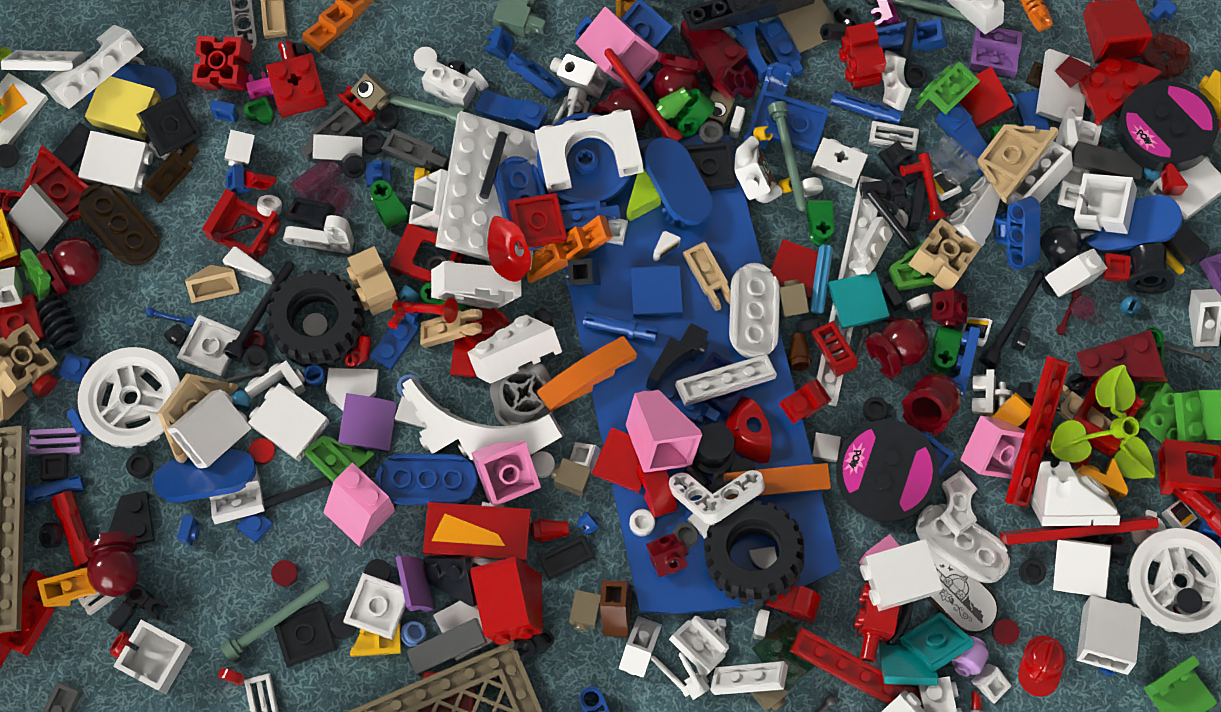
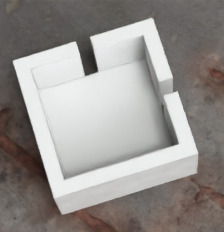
[409,169,448,233]
[1074,173,1137,234]
[113,620,193,695]

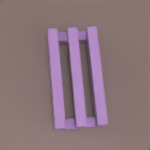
[29,428,82,456]

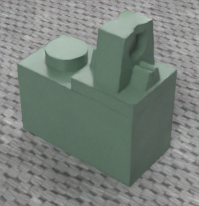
[493,0,546,38]

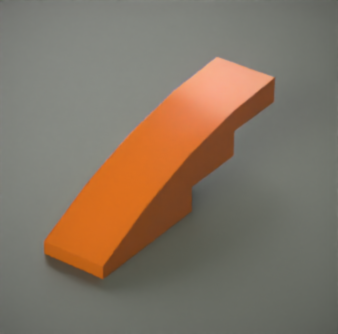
[302,0,374,53]
[526,215,613,283]
[537,336,637,412]
[724,463,831,499]

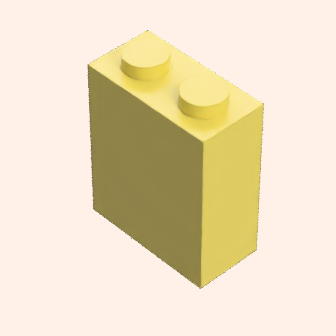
[85,76,162,140]

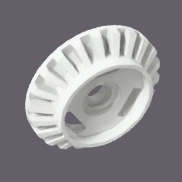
[78,347,180,448]
[1127,528,1221,634]

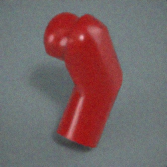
[344,334,372,367]

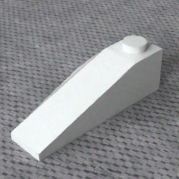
[931,175,1000,246]

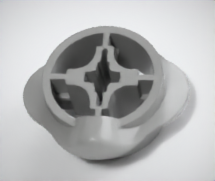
[490,363,554,426]

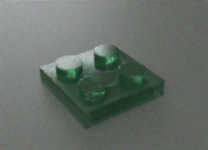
[752,621,816,690]

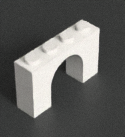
[41,25,144,109]
[535,110,643,193]

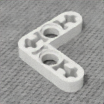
[283,215,354,254]
[669,470,765,524]

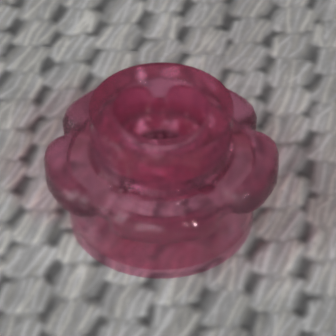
[1071,296,1095,320]

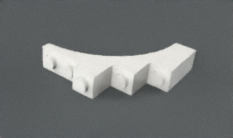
[402,377,564,460]

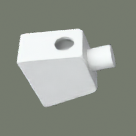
[550,54,609,99]

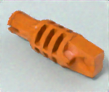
[1019,0,1053,31]

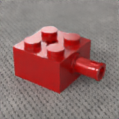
[266,40,327,118]
[853,582,900,662]

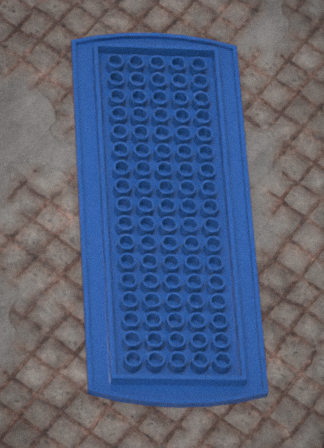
[546,135,841,614]

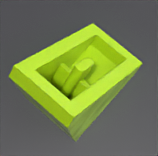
[626,168,661,221]

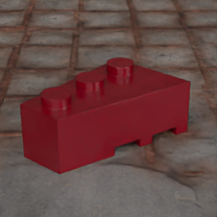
[680,19,748,92]
[1077,330,1169,382]

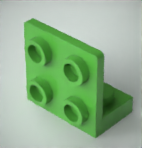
[915,61,980,115]
[1133,382,1178,444]
[1174,389,1221,442]
[1143,655,1217,712]

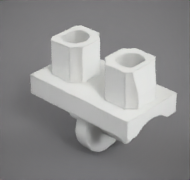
[972,370,1013,417]

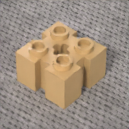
[908,218,982,290]
[346,246,398,316]
[0,324,58,398]

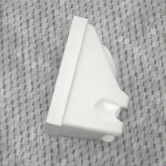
[1030,461,1120,526]

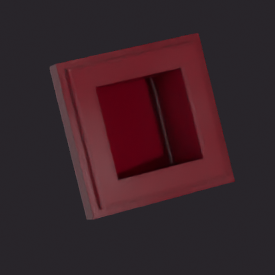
[1055,56,1092,88]

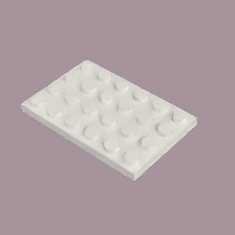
[435,111,538,269]

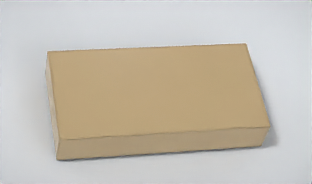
[261,0,288,39]

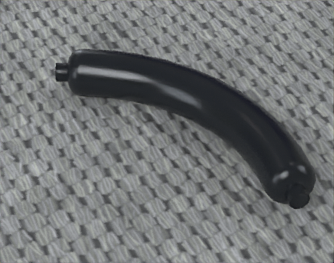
[886,602,913,646]

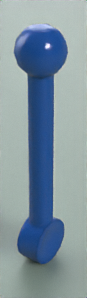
[145,307,195,327]

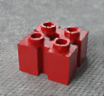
[838,22,887,90]
[192,36,253,91]

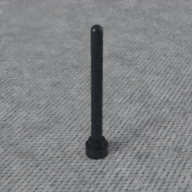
[223,261,294,362]
[979,270,1045,369]

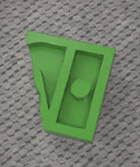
[888,240,937,291]
[20,249,52,301]
[304,435,375,482]

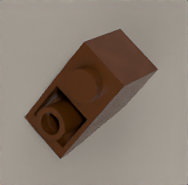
[600,580,633,637]

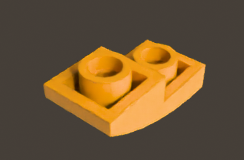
[991,392,1032,427]

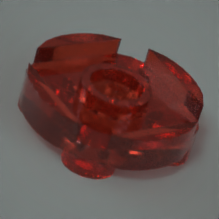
[1141,33,1190,80]

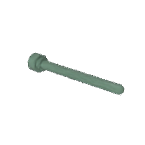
[864,0,970,22]
[389,94,466,125]
[768,101,807,211]
[220,579,331,662]

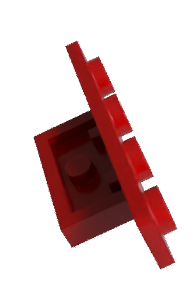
[0,569,55,668]

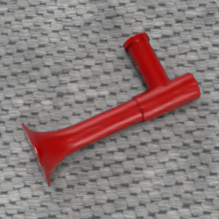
[900,152,950,221]
[388,297,458,329]

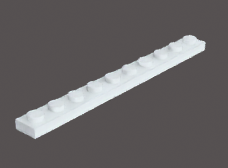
[816,176,880,407]

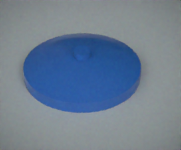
[537,113,632,204]

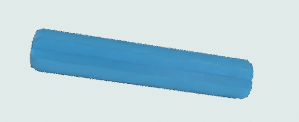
[810,244,833,315]

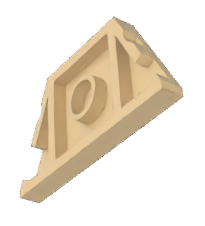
[977,124,1058,203]
[157,374,239,463]

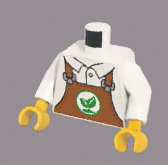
[734,126,793,203]

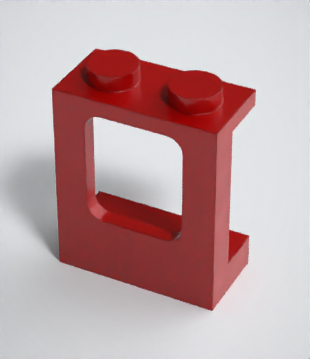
[202,189,281,261]
[389,223,466,283]
[1072,376,1145,457]
[1158,439,1221,502]

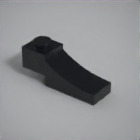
[1156,194,1210,265]
[646,323,709,391]

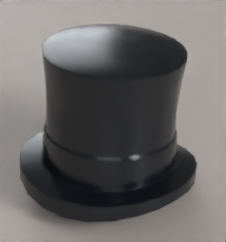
[1127,244,1175,294]
[692,423,736,475]

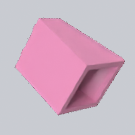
[576,7,659,87]
[626,390,702,473]
[324,462,395,547]

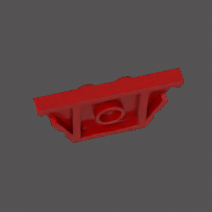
[1078,54,1162,126]
[23,145,89,223]

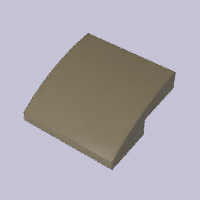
[777,0,835,53]

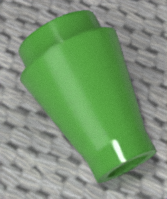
[656,86,692,120]

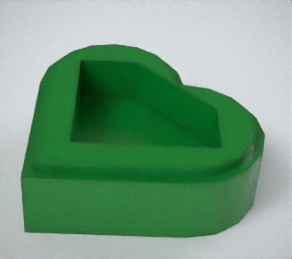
[244,95,275,125]

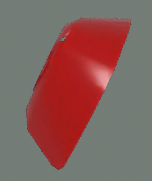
[487,216,532,282]
[725,397,772,463]

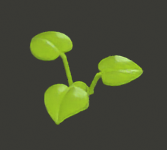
[1051,365,1155,479]

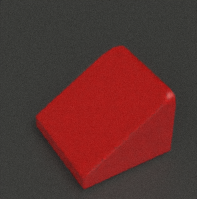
[1161,164,1188,196]
[244,170,277,190]

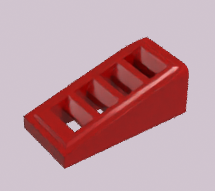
[811,321,857,377]

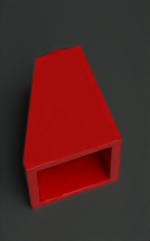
[1083,0,1153,63]
[471,556,543,645]

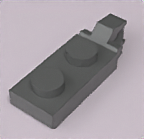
[301,105,363,161]
[381,129,449,171]

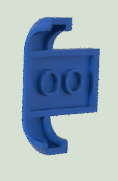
[576,0,675,91]
[744,62,829,154]

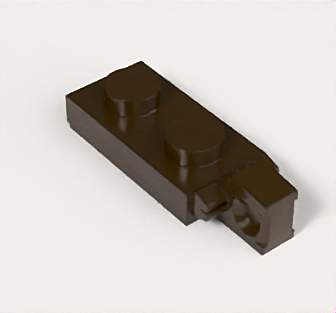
[141,143,200,203]

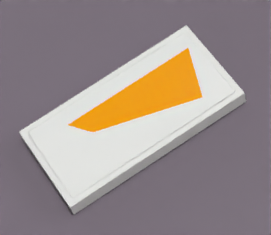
[0,73,48,145]

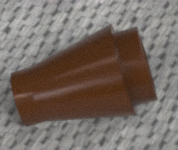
[788,332,813,371]

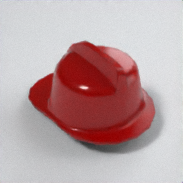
[1018,635,1066,697]

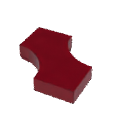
[713,64,759,100]

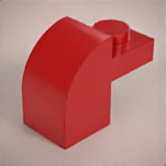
[779,379,832,424]
[765,585,822,625]

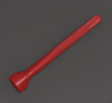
[604,48,683,141]

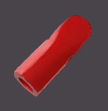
[337,85,376,125]

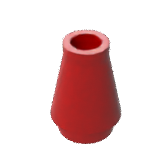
[531,518,569,543]

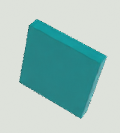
[828,271,890,330]
[899,612,974,673]
[878,645,938,686]

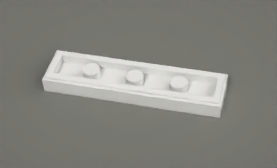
[675,354,777,406]

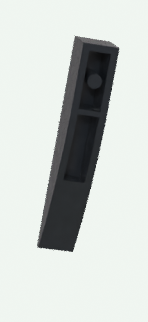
[681,0,815,32]

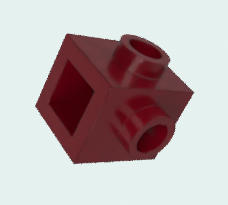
[931,289,969,329]
[646,533,689,578]

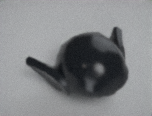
[1040,225,1095,271]

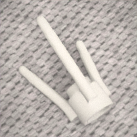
[551,87,589,126]
[651,652,711,700]

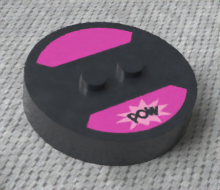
[1117,81,1219,172]
[836,420,939,522]

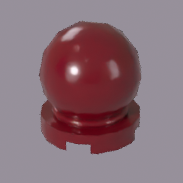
[653,52,705,102]
[591,86,650,132]
[36,237,101,296]
[865,318,929,379]
[902,373,961,435]
[83,531,140,597]

